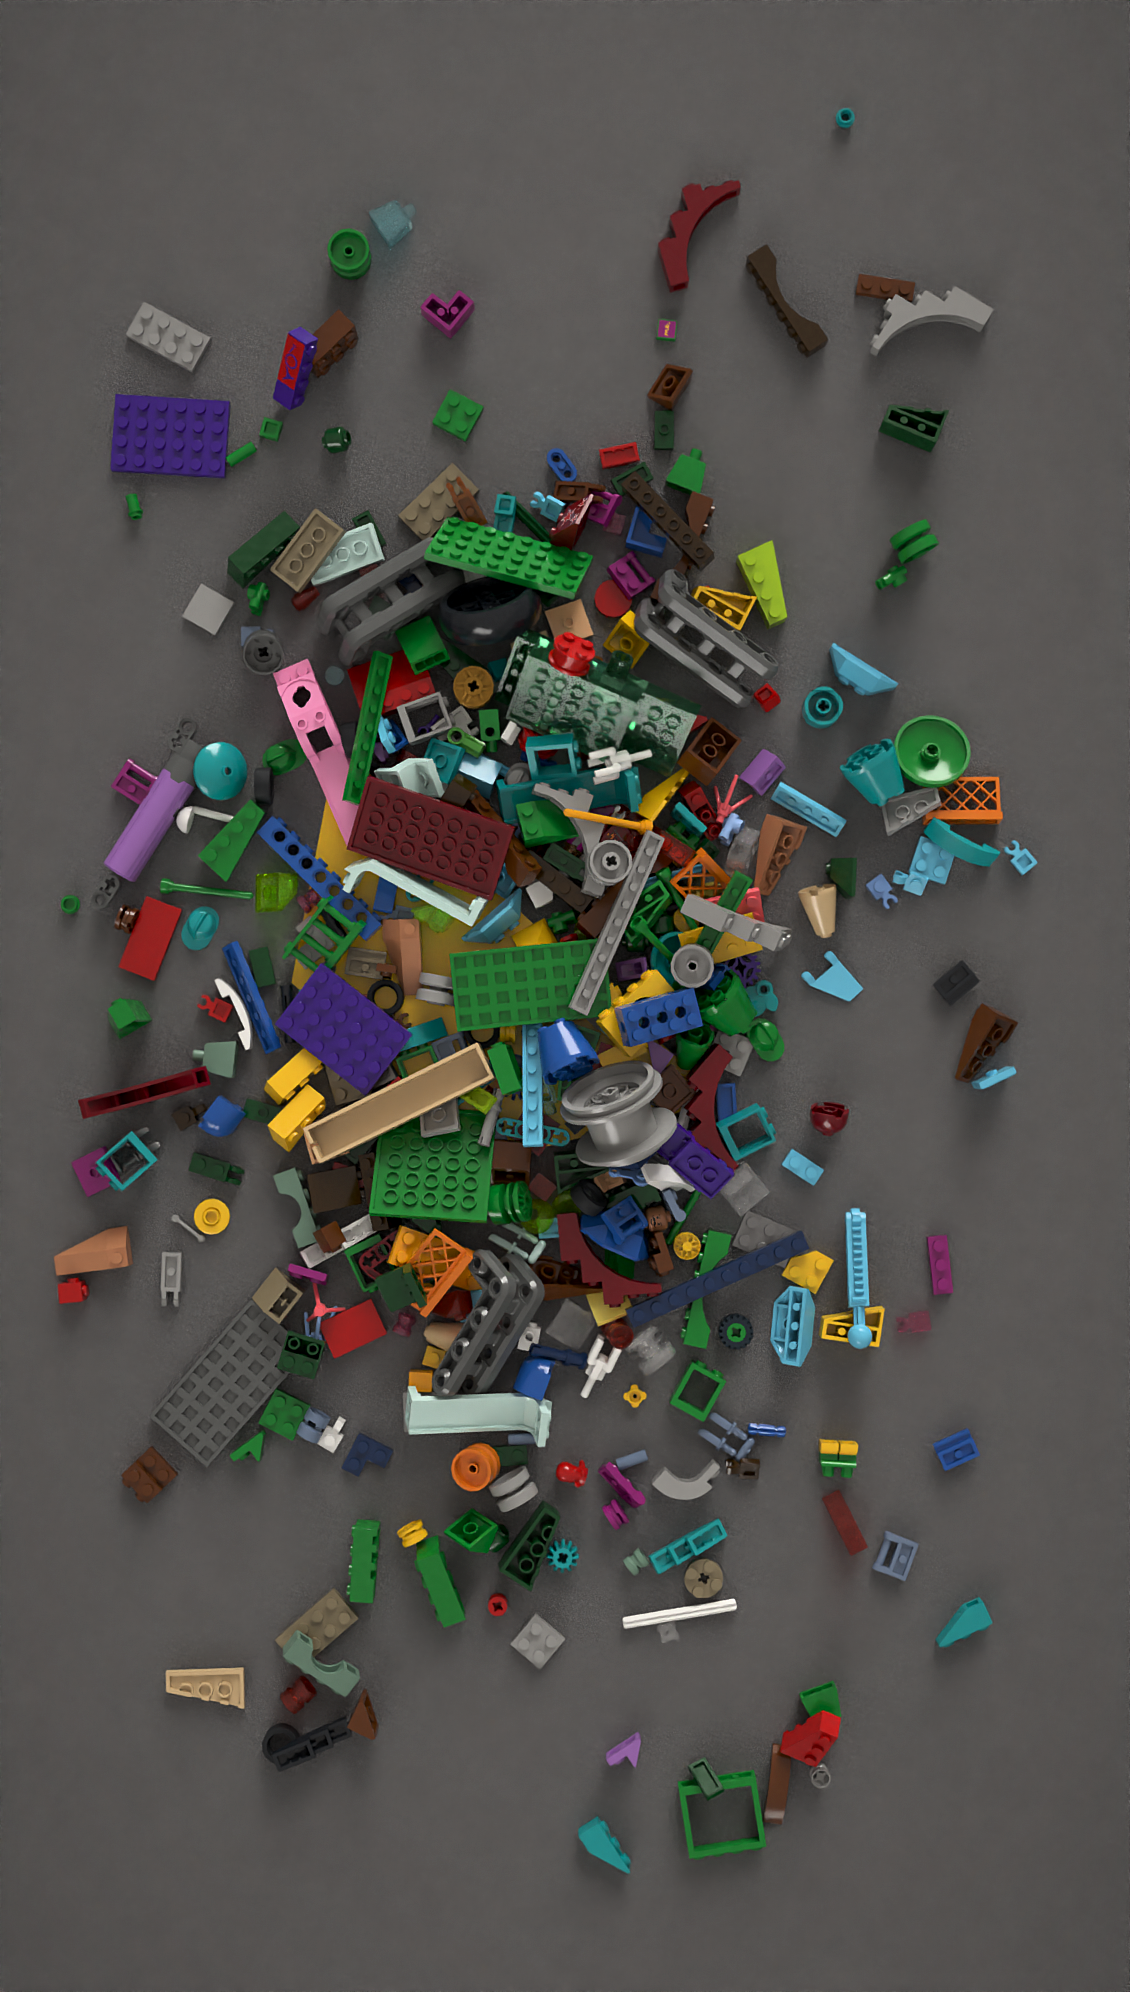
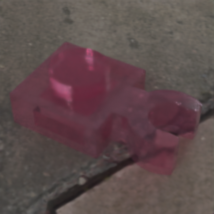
[896,1310,932,1333]

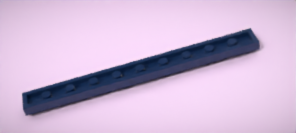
[625,1230,809,1328]

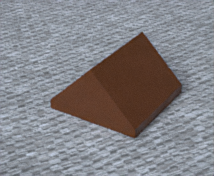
[647,364,693,411]
[347,1689,379,1740]

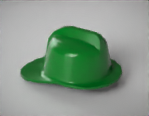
[262,739,307,775]
[747,1018,784,1062]

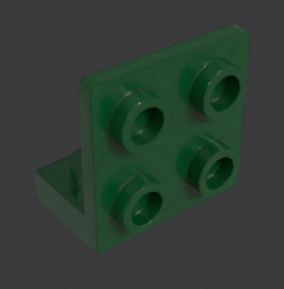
[375,1263,427,1312]

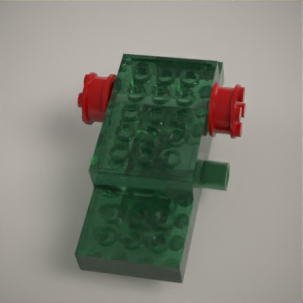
[494,629,702,778]

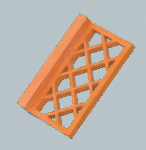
[922,777,1003,825]
[669,847,731,899]
[407,1228,473,1318]

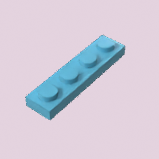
[770,782,847,837]

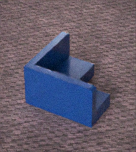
[625,506,667,558]

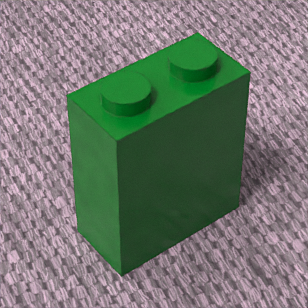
[395,615,450,675]

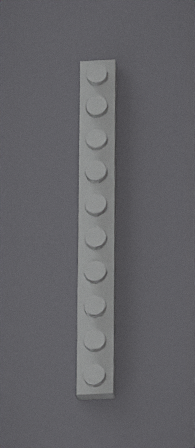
[568,830,665,1016]

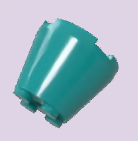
[840,739,905,806]

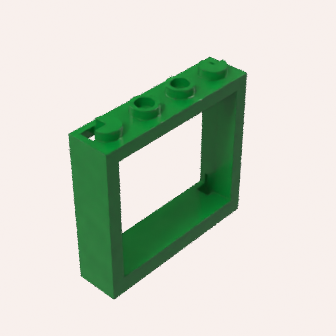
[678,1770,766,1860]

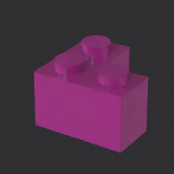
[420,290,475,339]

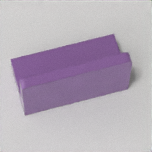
[739,749,786,796]

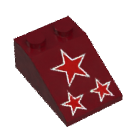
[549,494,594,550]

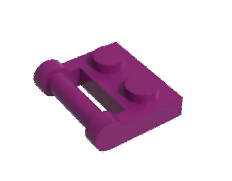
[587,483,622,528]
[606,551,656,600]
[111,758,158,805]
[287,1263,329,1286]

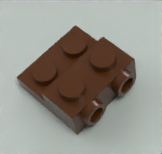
[647,1231,674,1277]
[121,1446,178,1503]

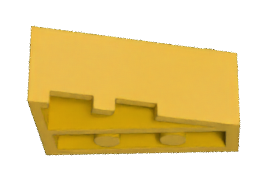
[263,1048,324,1106]
[268,1084,326,1152]

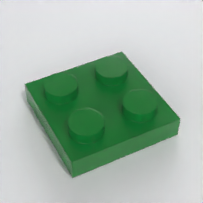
[432,389,484,442]
[258,1388,311,1441]

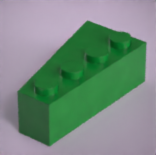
[198,799,267,882]
[107,998,152,1040]
[414,1535,466,1627]

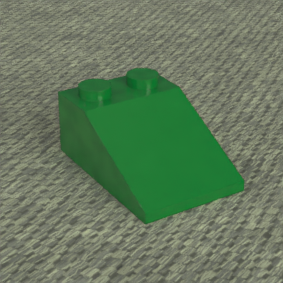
[516,800,579,848]

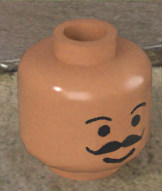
[643,1206,671,1232]

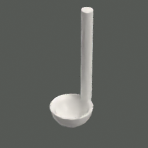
[176,806,258,834]

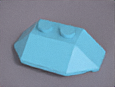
[829,643,899,696]
[462,888,522,944]
[770,1286,815,1367]

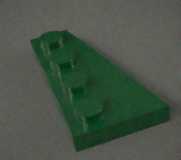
[440,638,507,698]

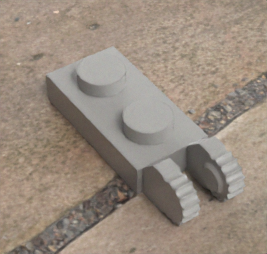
[160,1252,183,1307]

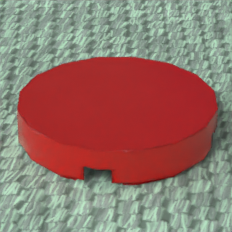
[594,580,632,619]

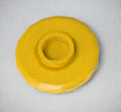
[194,1198,230,1235]

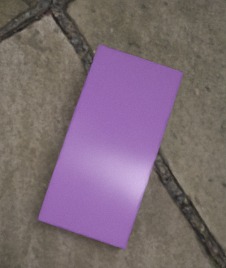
[373,733,389,764]

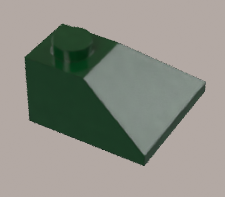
[825,858,857,899]

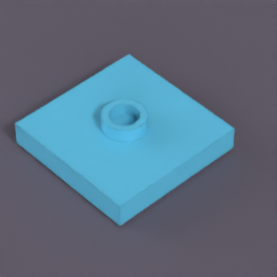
[971,1066,1017,1090]

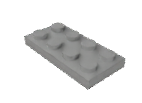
[125,302,212,373]

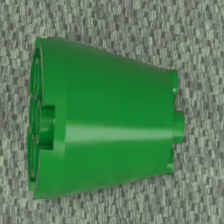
[695,969,758,1037]

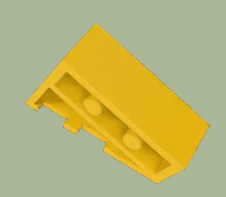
[690,586,757,631]
[819,1306,885,1347]

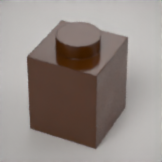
[313,1220,347,1253]

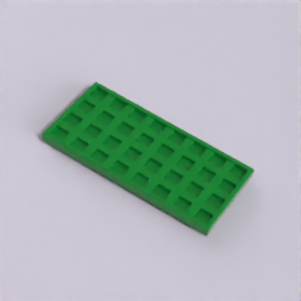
[424,517,593,600]
[449,939,612,1032]

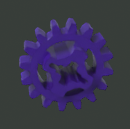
[721,953,761,988]

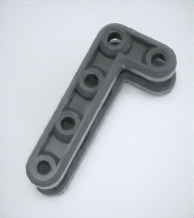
[316,537,465,666]
[634,569,778,708]
[432,1249,545,1397]

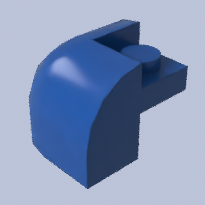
[198,1095,246,1137]
[513,1355,555,1401]

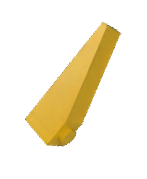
[633,768,690,823]

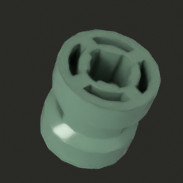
[623,1548,650,1576]

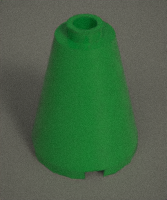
[676,1020,714,1070]

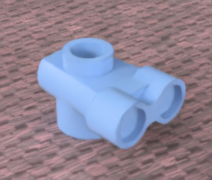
[718,813,745,846]

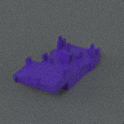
[657,1123,734,1199]

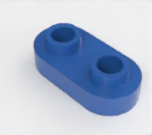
[547,448,577,482]

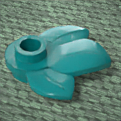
[745,980,778,1017]

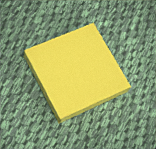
[586,1292,632,1327]

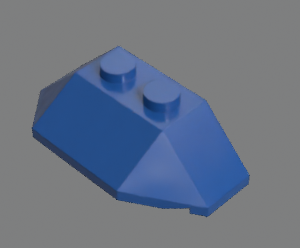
[581,1210,649,1261]

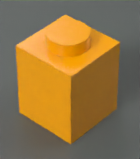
[409,1369,434,1392]

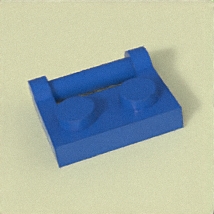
[600,1195,648,1245]

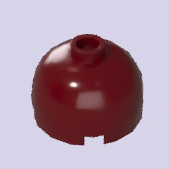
[810,1102,849,1136]

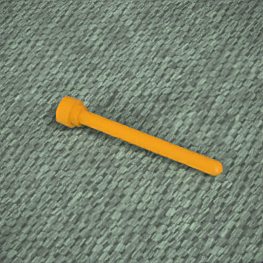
[563,809,653,835]

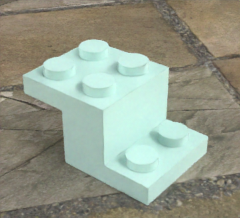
[374,758,444,797]

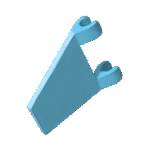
[801,951,863,1002]

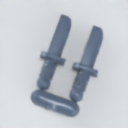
[697,1413,755,1462]

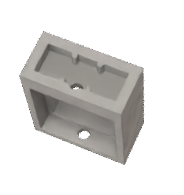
[396,692,456,746]

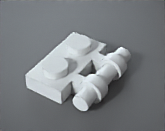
[431,705,480,742]

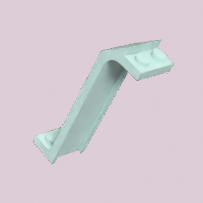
[342,857,489,927]
[405,1386,552,1447]

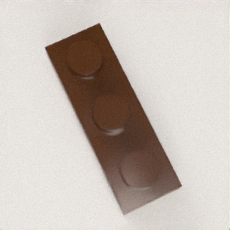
[855,274,915,303]

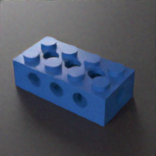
[614,987,703,1047]

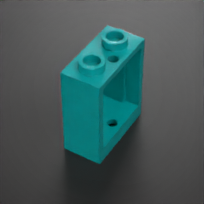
[525,733,582,780]
[716,1103,776,1161]
[95,1131,158,1192]

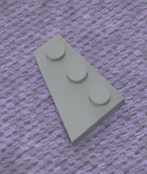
[882,787,941,836]

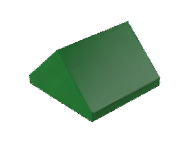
[444,1508,498,1553]

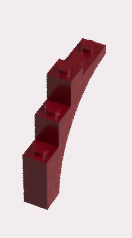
[657,180,741,293]
[683,1043,739,1171]
[78,1066,211,1119]
[557,1212,663,1308]

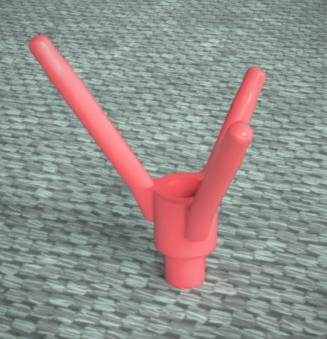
[714,775,753,824]
[306,1282,346,1322]

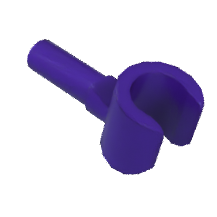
[418,714,440,734]

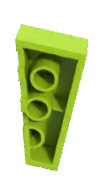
[736,540,787,630]

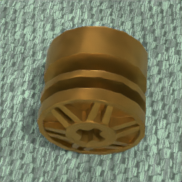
[453,666,494,709]

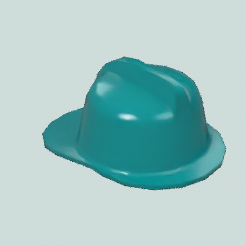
[181,906,219,950]

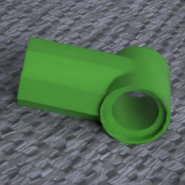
[447,727,486,759]

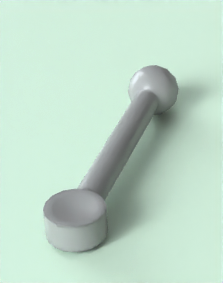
[172,1215,205,1242]

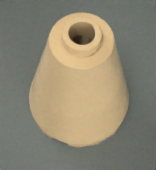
[798,884,837,938]
[424,1322,464,1352]

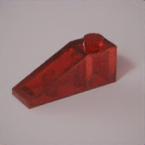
[430,1290,473,1321]
[822,1490,868,1556]

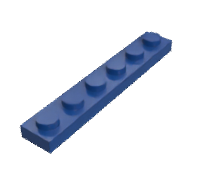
[222,941,281,1054]

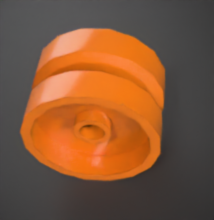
[451,1442,501,1492]

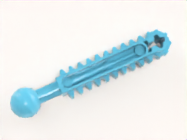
[845,1208,872,1349]

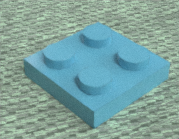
[908,836,954,885]

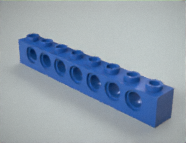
[257,816,382,941]

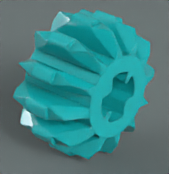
[546,1539,579,1573]

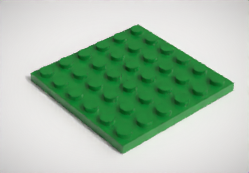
[369,1109,497,1223]

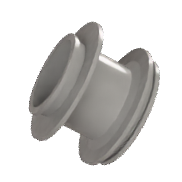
[560,1061,677,1167]

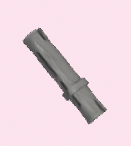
[477,1088,504,1147]

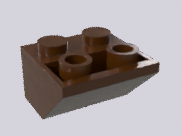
[491,1139,532,1187]

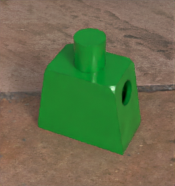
[665,448,706,496]
[479,709,501,752]
[799,1681,842,1717]

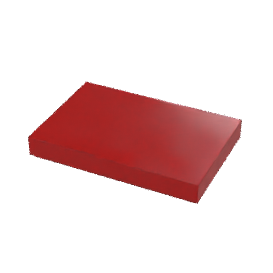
[320,1298,387,1359]

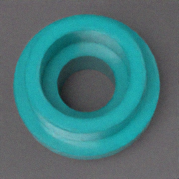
[836,108,855,128]

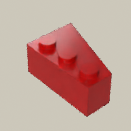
[780,1710,841,1767]

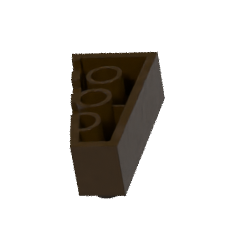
[440,773,478,810]

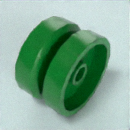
[327,228,372,280]
[889,519,939,564]

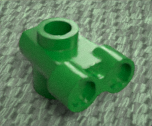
[875,565,908,590]
[247,582,270,616]
[547,909,579,934]

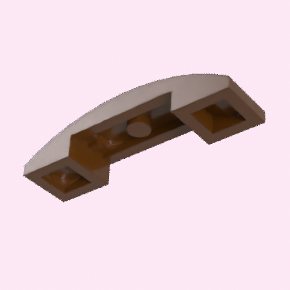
[762,1743,791,1825]

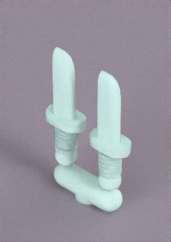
[488,1222,546,1264]

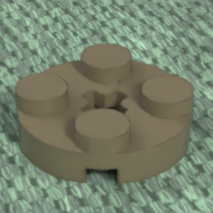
[684,1557,723,1598]

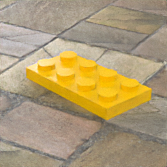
[678,912,763,964]

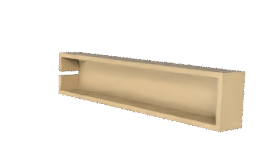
[303,1042,496,1164]

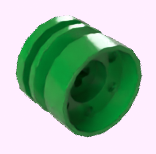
[488,1181,533,1226]

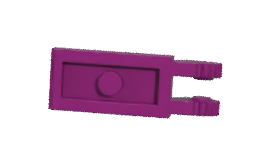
[598,1462,646,1508]

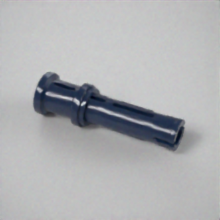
[529,1343,587,1370]

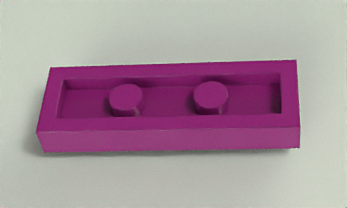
[926,1235,953,1295]

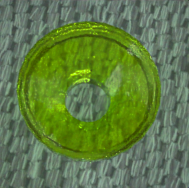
[552,1189,582,1215]
[520,1199,554,1234]

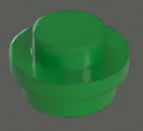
[61,895,80,914]

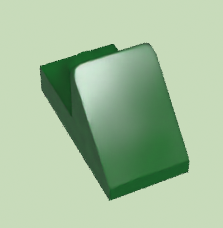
[230,1429,266,1462]

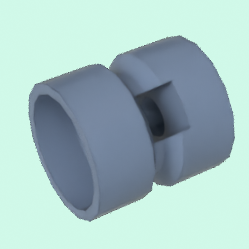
[296,1407,331,1443]

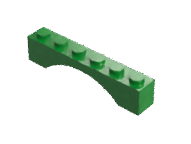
[680,1229,732,1349]

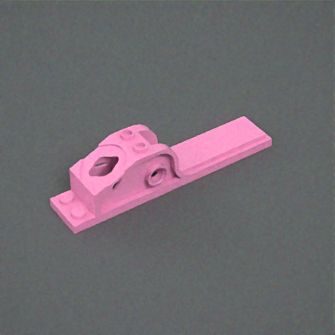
[273,659,359,845]

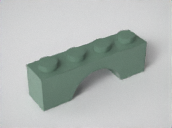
[273,1167,322,1248]
[283,1630,360,1697]

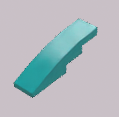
[648,1519,728,1574]

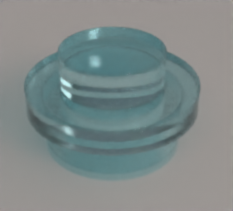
[325,666,344,685]

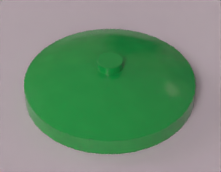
[894,715,971,788]

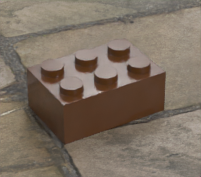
[311,309,359,378]
[677,717,742,786]

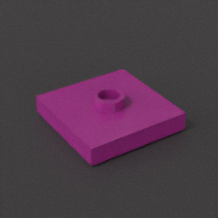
[71,1146,121,1197]

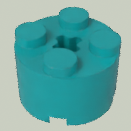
[802,687,843,729]

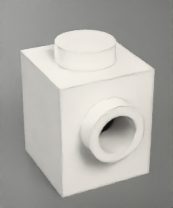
[517,1322,541,1351]

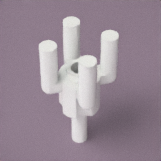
[587,747,652,785]
[580,1333,623,1398]

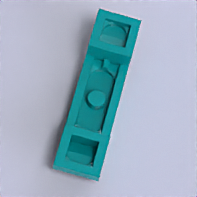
[493,494,517,533]
[923,817,1000,867]

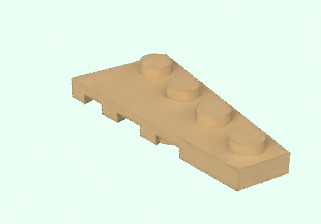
[166,1668,245,1709]

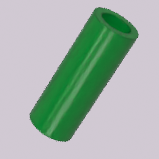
[225,442,257,467]

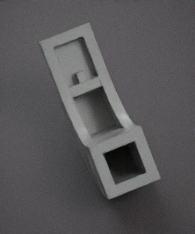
[651,1459,720,1500]

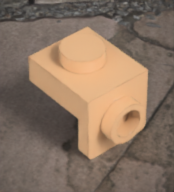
[593,1170,627,1193]

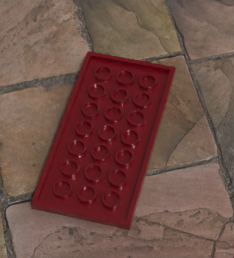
[347,776,516,901]

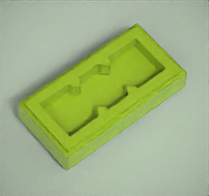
[459,1087,498,1115]

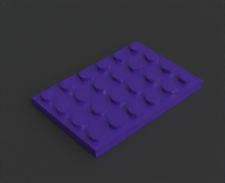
[110,394,231,478]
[275,963,413,1096]

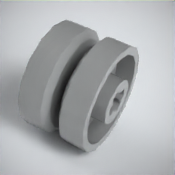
[585,840,632,886]
[671,943,714,988]
[415,972,455,1006]
[488,1466,538,1512]

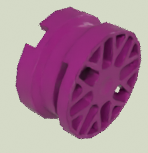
[602,1498,629,1531]

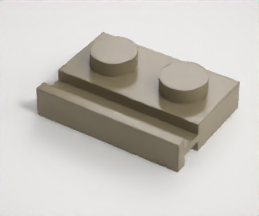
[345,947,387,980]

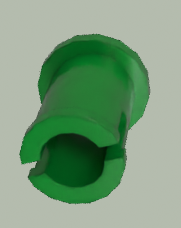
[125,494,143,520]

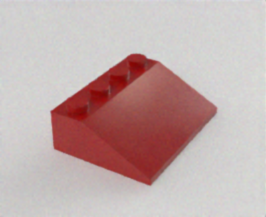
[347,650,436,718]

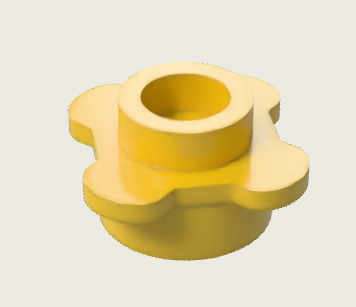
[623,1384,646,1408]

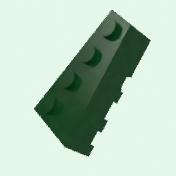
[227,511,300,589]

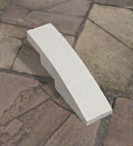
[641,1164,696,1192]
[299,1214,377,1269]

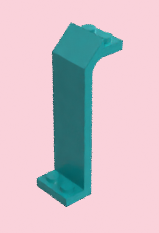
[495,766,642,824]

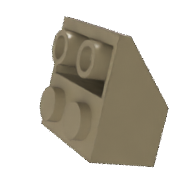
[252,1267,306,1324]

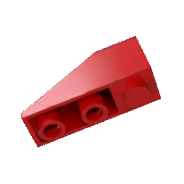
[677,780,723,841]

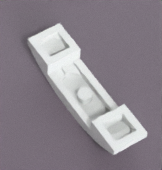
[215,979,253,1050]

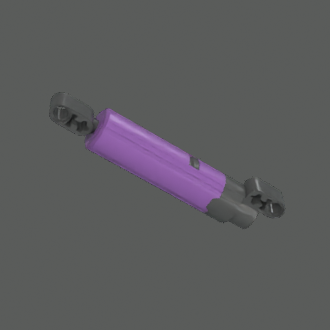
[92,718,203,909]

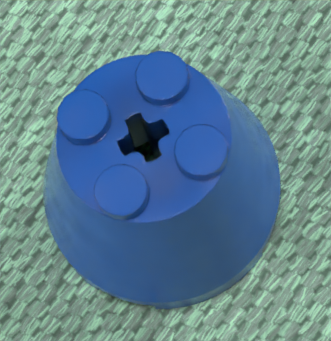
[537,1018,600,1085]

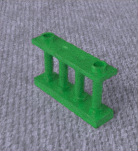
[282,895,367,972]

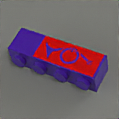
[273,327,318,410]

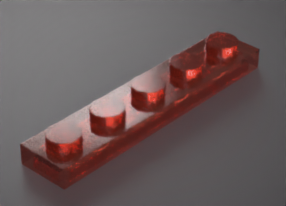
[617,804,696,868]

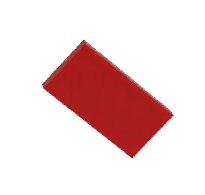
[118,896,183,981]

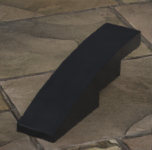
[272,1716,352,1772]

